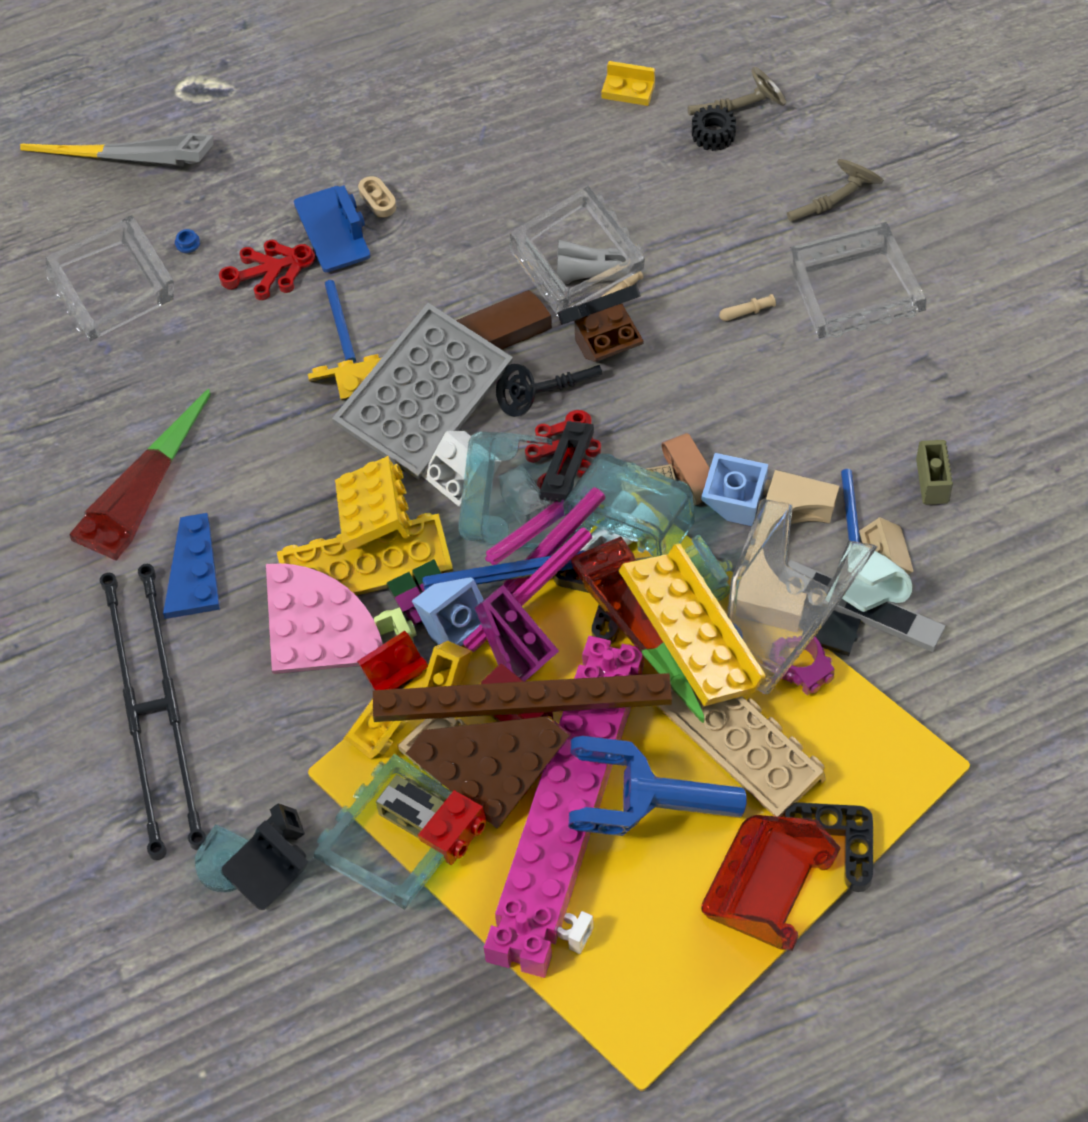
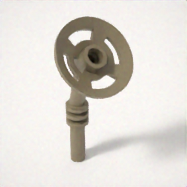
[688,67,786,116]
[787,159,884,222]

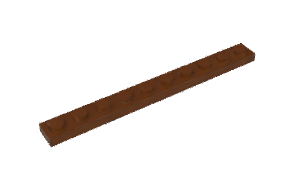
[373,673,672,722]

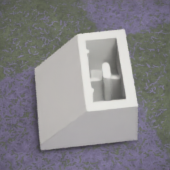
[422,431,502,507]

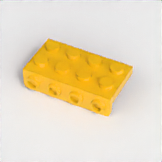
[335,456,411,552]

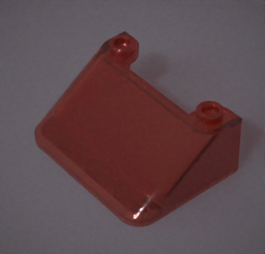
[701,815,841,951]

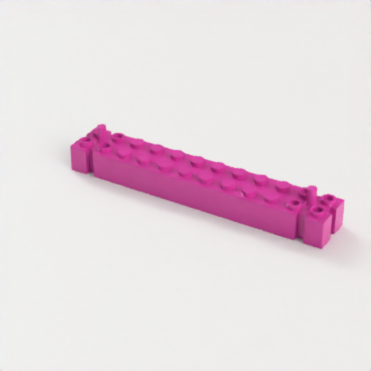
[484,636,645,978]

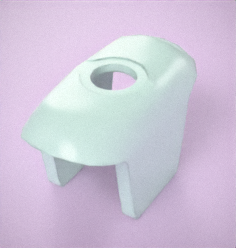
[838,542,912,612]

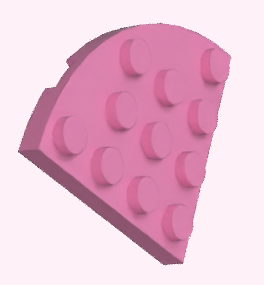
[266,563,383,674]

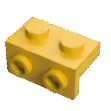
[344,698,408,759]

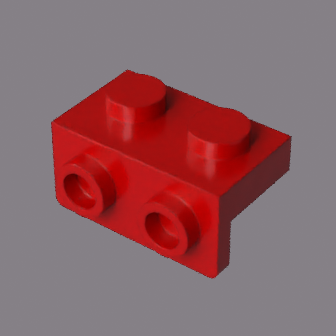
[418,790,487,865]

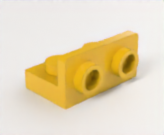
[601,61,655,106]

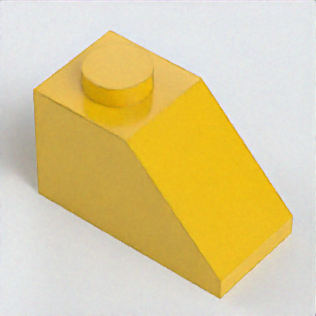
[422,641,472,688]

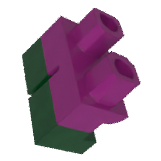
[386,559,441,626]

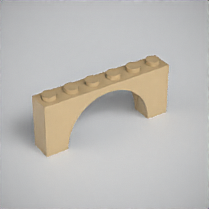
[729,470,839,632]

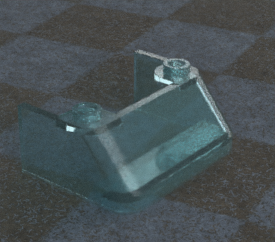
[458,432,552,549]

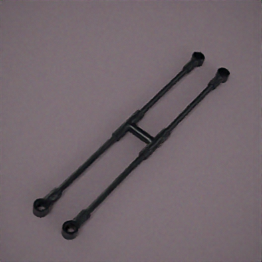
[100,563,207,860]

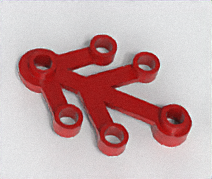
[219,240,315,301]
[525,410,601,489]

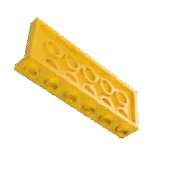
[277,513,453,596]
[619,543,765,706]

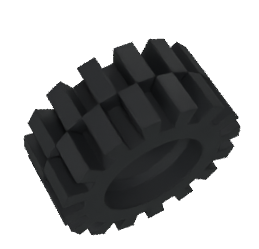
[692,105,736,151]

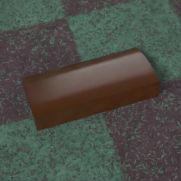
[456,290,552,350]

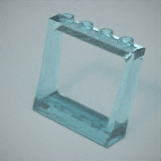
[313,754,452,910]

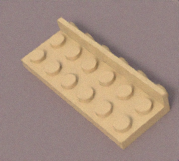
[657,683,826,821]

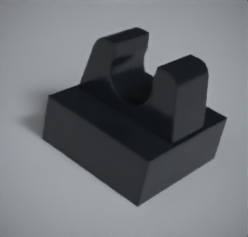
[267,803,305,840]

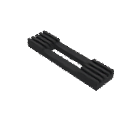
[539,421,594,503]

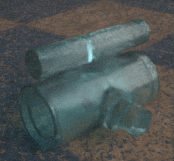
[685,535,733,601]

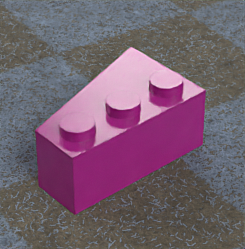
[475,585,559,682]

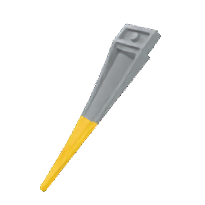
[20,133,214,167]

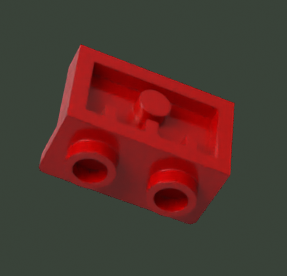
[357,631,428,690]

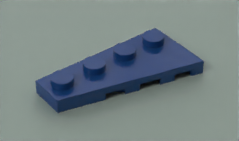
[163,513,220,619]

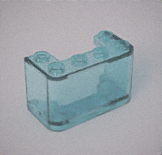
[563,453,695,557]

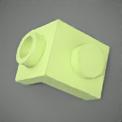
[374,607,417,643]

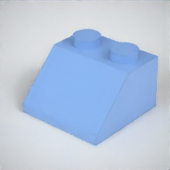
[701,453,768,526]
[412,577,484,646]

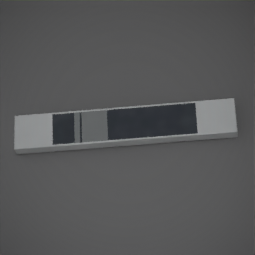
[779,560,946,652]

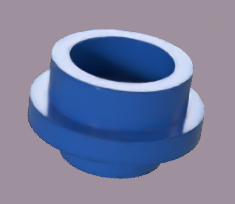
[175,229,200,253]

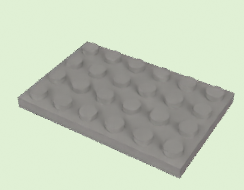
[332,303,513,480]

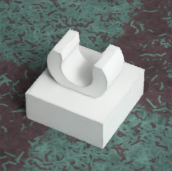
[557,911,594,954]

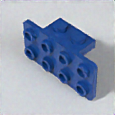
[294,185,370,272]

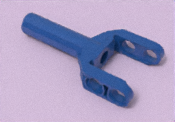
[568,736,747,836]

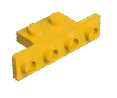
[308,354,382,400]

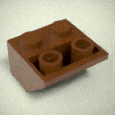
[574,304,644,362]

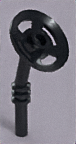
[496,364,603,417]

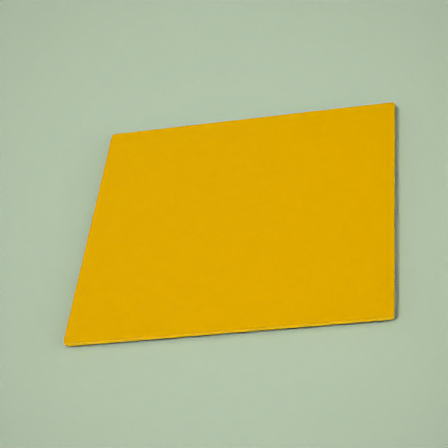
[308,494,970,1091]

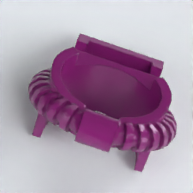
[769,635,835,696]

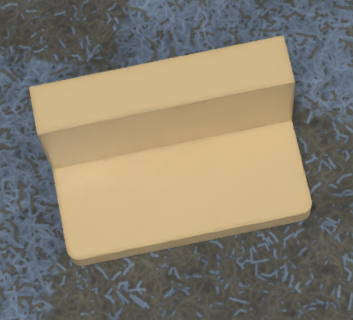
[859,517,913,575]

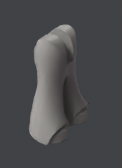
[556,239,627,286]

